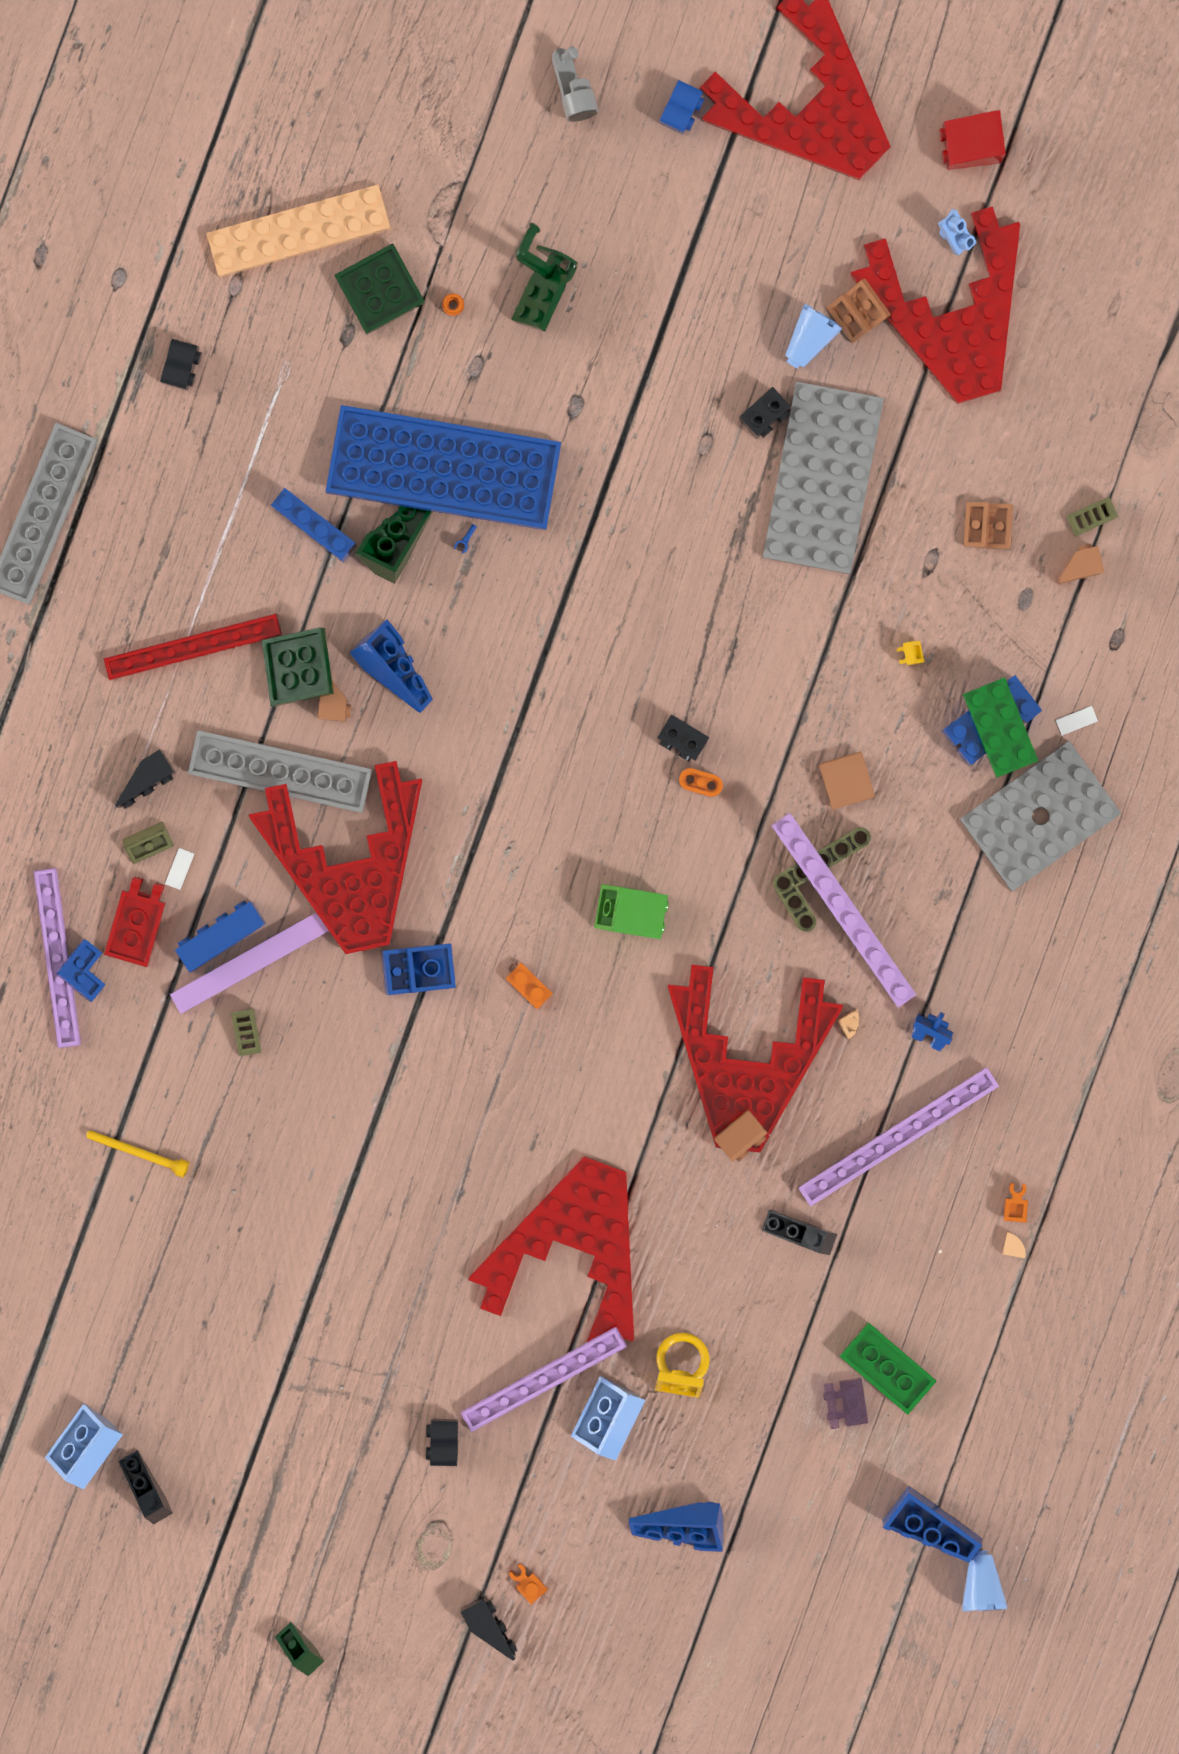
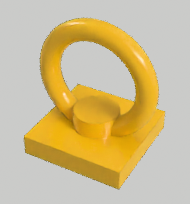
[655,1333,710,1398]

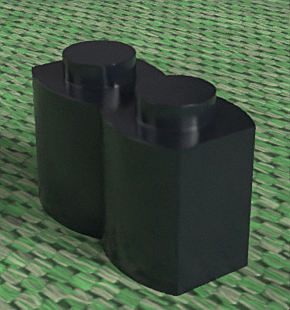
[160,339,202,391]
[426,1419,458,1466]

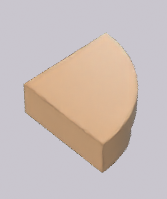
[837,1009,860,1039]
[1002,1232,1026,1258]

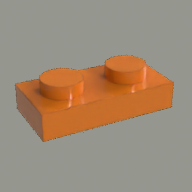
[505,963,553,1010]

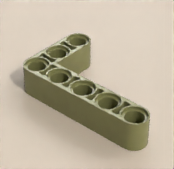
[773,828,871,932]

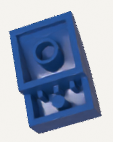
[381,943,456,995]

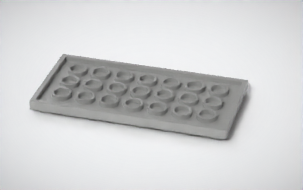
[762,382,884,574]

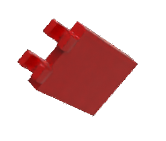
[104,877,166,967]

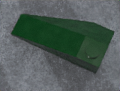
[356,506,433,584]

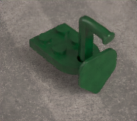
[511,223,578,332]

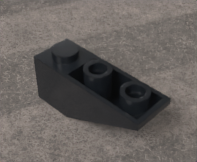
[115,749,176,809]
[762,1210,837,1255]
[118,1450,173,1524]
[461,1595,518,1661]

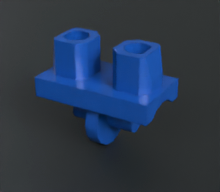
[911,1012,953,1052]

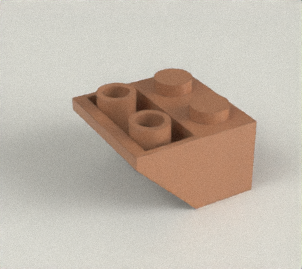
[714,1110,767,1162]

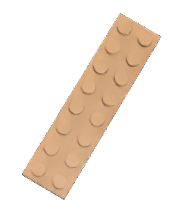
[207,185,391,277]

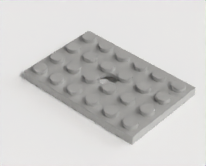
[960,741,1121,892]

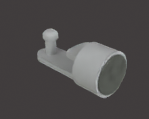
[552,46,599,122]

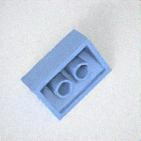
[571,1376,645,1460]
[45,1404,123,1489]

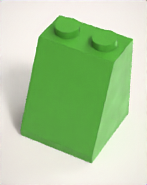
[594,884,669,939]

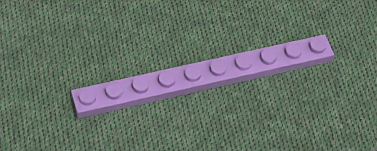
[771,813,916,1007]
[798,1067,999,1207]

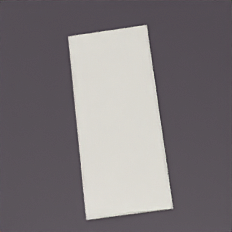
[1056,706,1098,735]
[165,848,194,890]

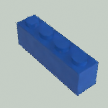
[271,487,357,563]
[175,900,267,972]

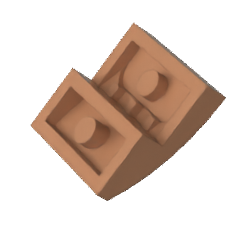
[826,279,891,344]
[963,502,1014,550]
[819,751,875,810]

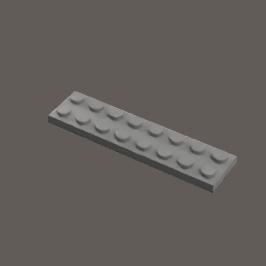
[0,423,98,605]
[188,730,373,813]

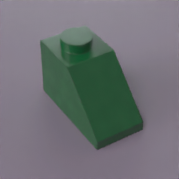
[275,1622,324,1676]

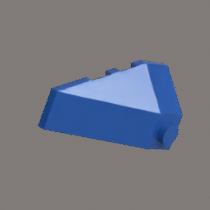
[349,619,433,713]
[628,1502,723,1552]

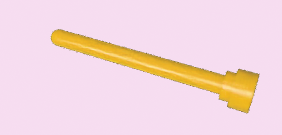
[86,1130,190,1178]

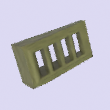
[1066,497,1118,537]
[231,1009,262,1056]

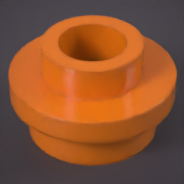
[442,293,464,316]

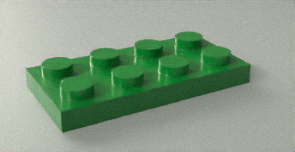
[962,677,1039,778]
[839,1322,937,1415]

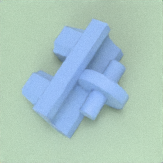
[938,209,976,255]

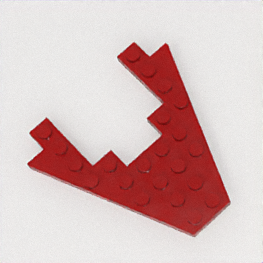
[700,0,891,180]
[850,206,1020,404]
[249,761,422,954]
[668,964,843,1153]
[468,1156,634,1342]

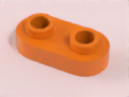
[679,768,723,797]

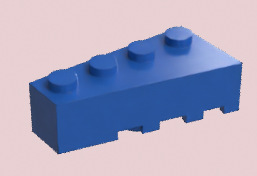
[882,1486,982,1563]

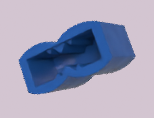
[659,80,705,135]

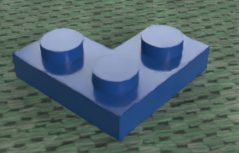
[56,939,106,1002]

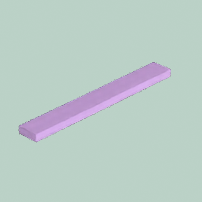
[34,868,81,1048]
[170,913,329,1014]
[461,1327,627,1432]

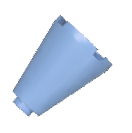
[785,304,842,369]
[962,1550,1007,1611]

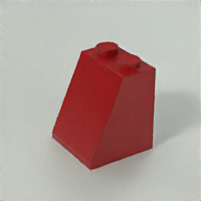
[939,110,1006,170]

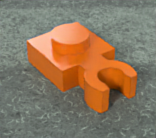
[1003,1183,1028,1223]
[509,1563,548,1604]

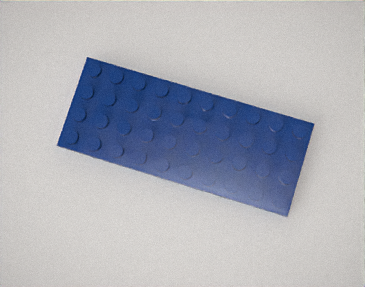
[325,405,561,530]

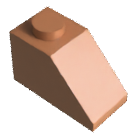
[1057,544,1104,585]
[318,681,352,722]

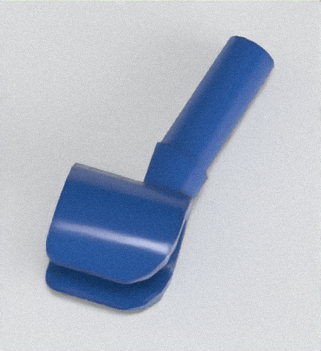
[454,524,477,554]

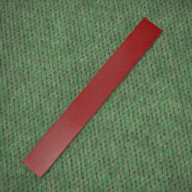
[103,614,282,680]

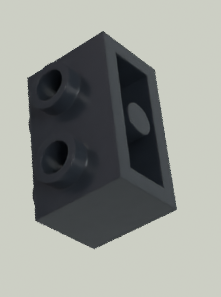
[739,387,791,439]
[657,715,710,762]

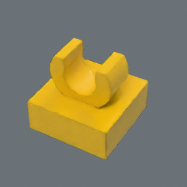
[896,641,925,665]

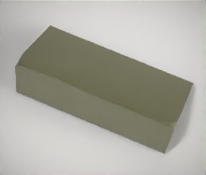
[123,822,174,864]

